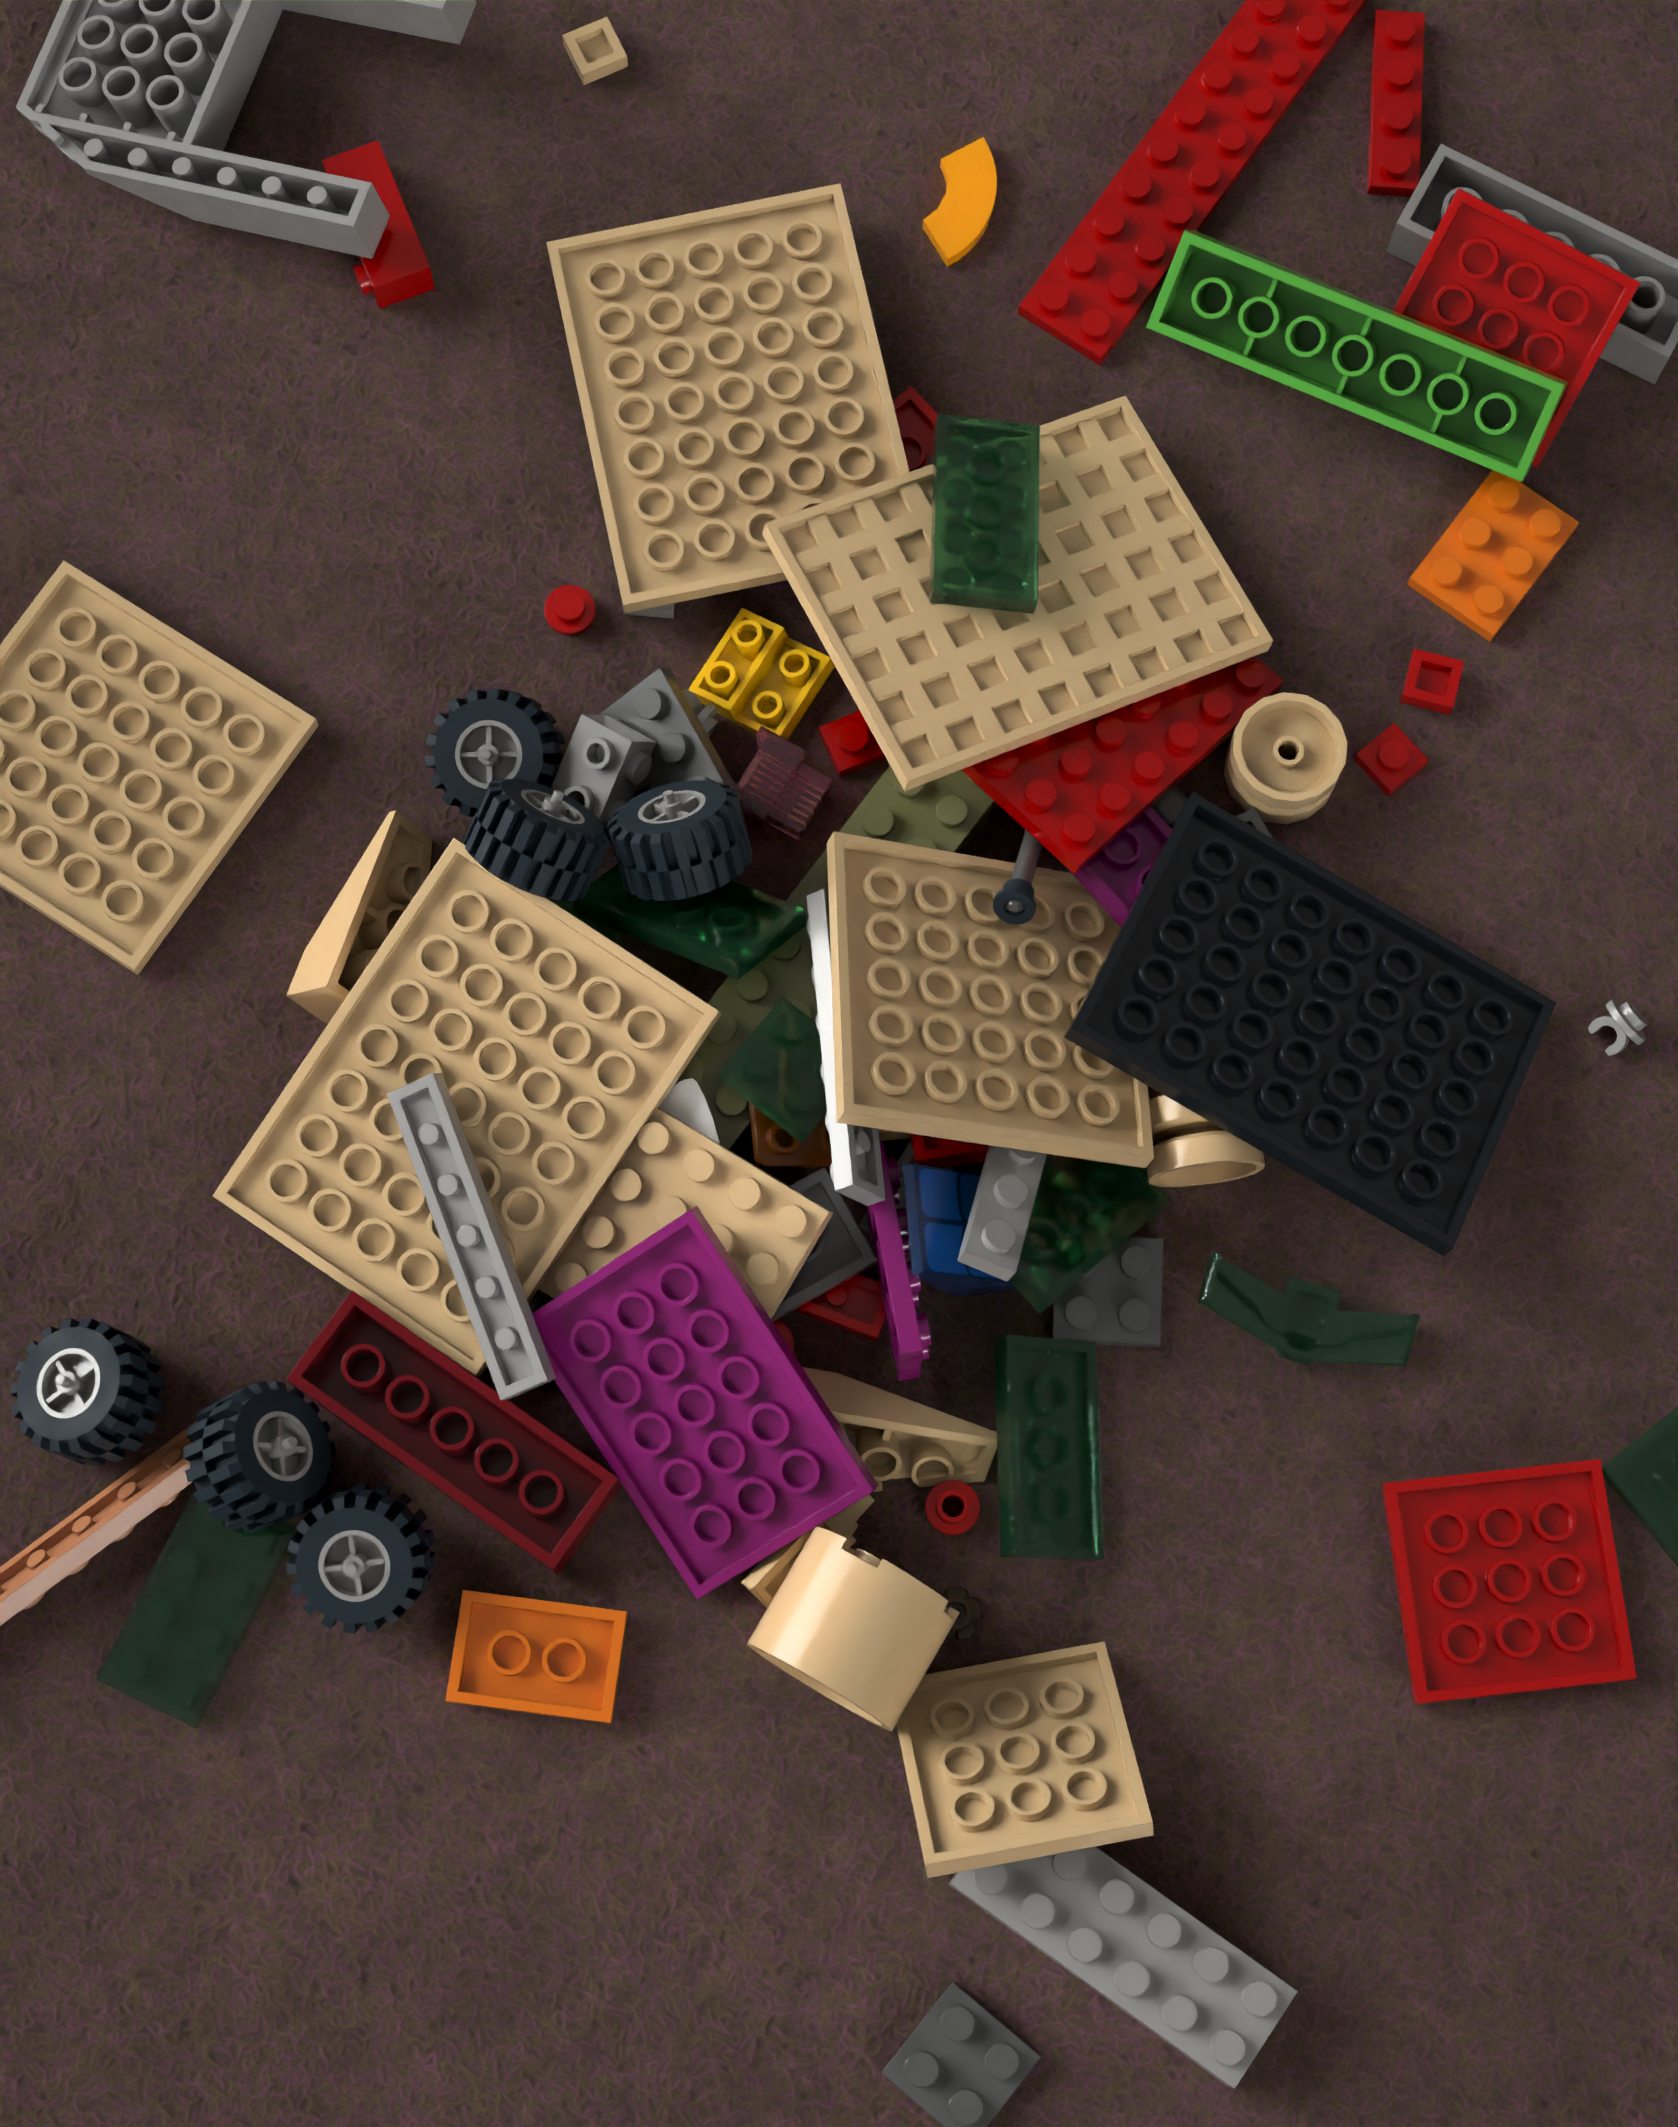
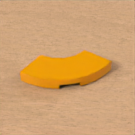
[922,137,997,267]

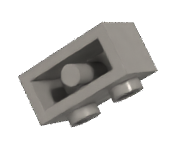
[550,714,656,829]

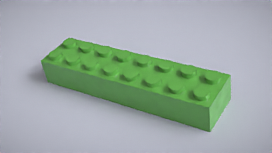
[1146,230,1568,482]

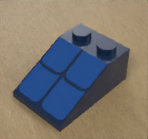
[902,1164,1024,1297]

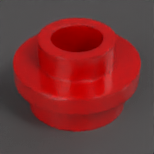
[925,1480,980,1536]

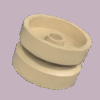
[1224,692,1348,824]
[1146,1095,1265,1187]

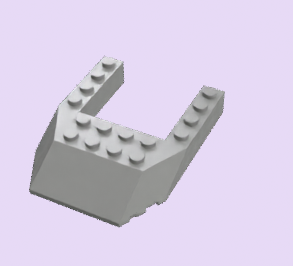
[16,0,477,259]

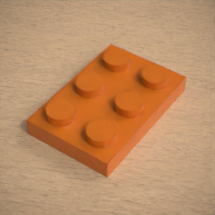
[1407,470,1579,642]
[445,1590,628,1724]

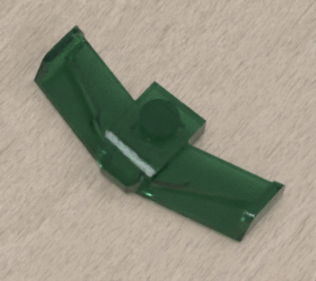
[1198,1252,1420,1366]

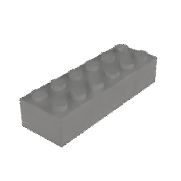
[1386,144,1678,384]
[948,1847,1298,2089]

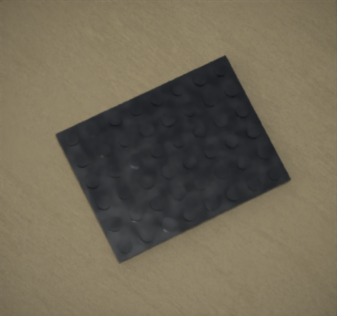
[1064,792,1556,1256]

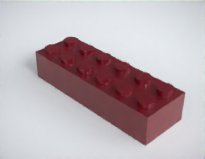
[286,1290,622,1575]

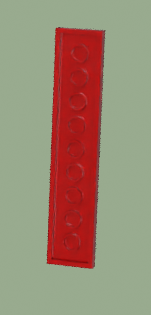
[1018,0,1368,366]

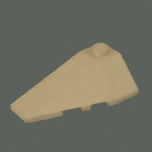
[286,810,433,1024]
[802,1367,1000,1492]

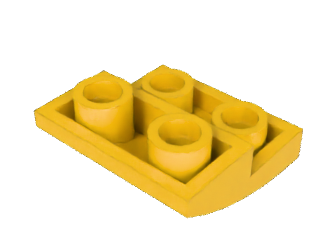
[688,608,835,749]

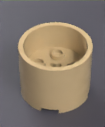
[747,1527,960,1731]

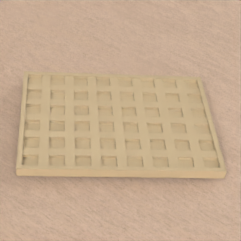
[762,395,1273,791]

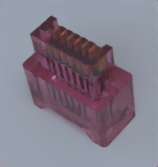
[734,726,833,841]

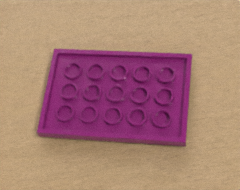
[532,1206,879,1600]

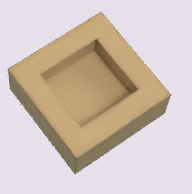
[562,17,628,85]

